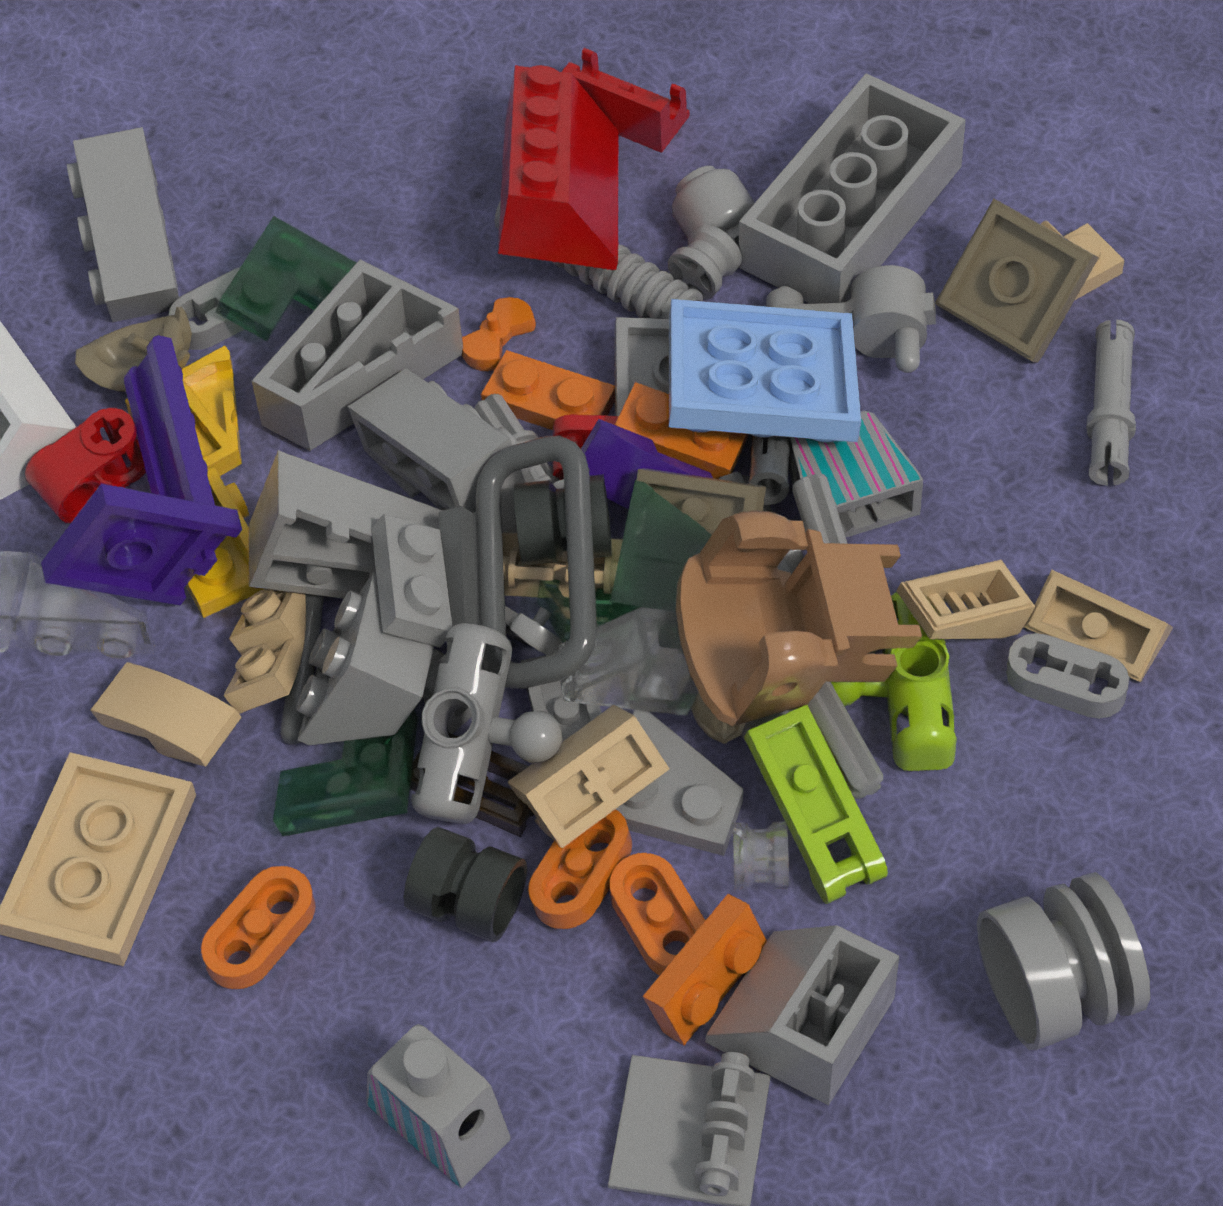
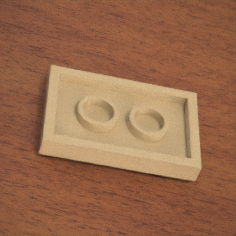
[0,752,196,966]

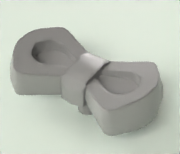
[505,606,562,656]

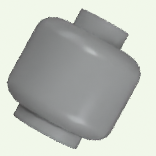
[672,166,755,247]

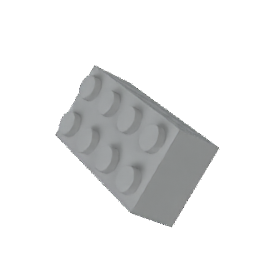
[739,73,966,304]

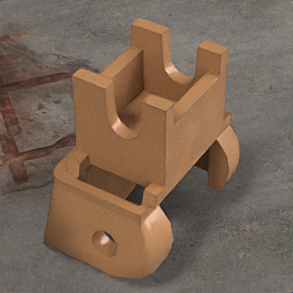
[676,510,922,726]

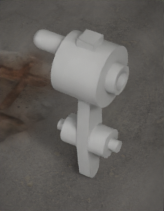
[766,265,936,373]

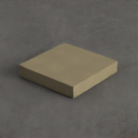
[935,198,1099,363]

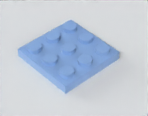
[669,299,861,442]

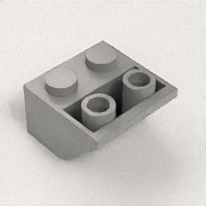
[296,572,434,745]
[705,925,900,1106]

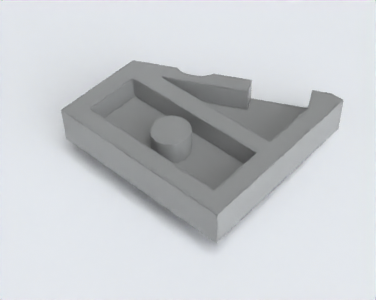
[616,706,743,856]

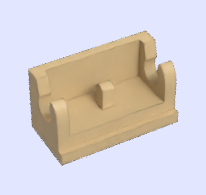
[508,705,670,848]

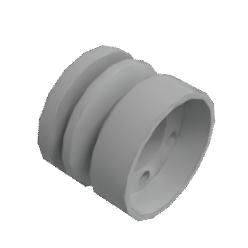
[977,872,1150,1050]

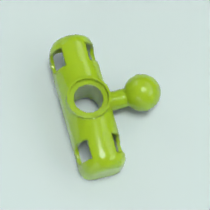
[831,592,957,771]

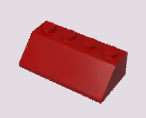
[498,65,619,271]

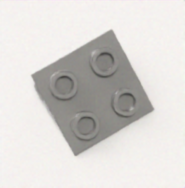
[608,1052,771,1206]

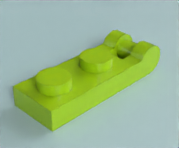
[744,704,888,904]

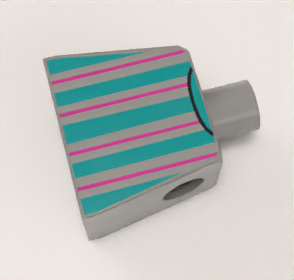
[789,411,923,538]
[366,1024,511,1189]

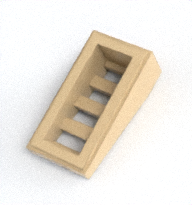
[896,560,1035,639]

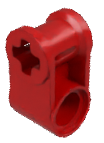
[25,408,146,523]

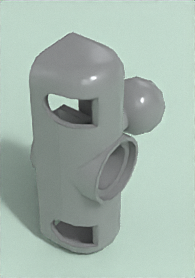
[411,623,562,824]

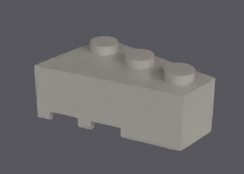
[67,127,180,322]
[252,259,464,451]
[348,368,525,533]
[249,450,443,598]

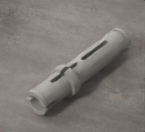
[1086,320,1136,486]

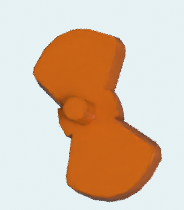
[461,297,536,371]

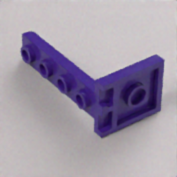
[41,335,242,605]

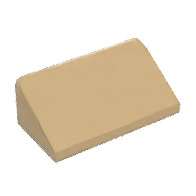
[1024,570,1173,682]

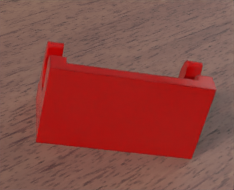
[562,48,690,153]

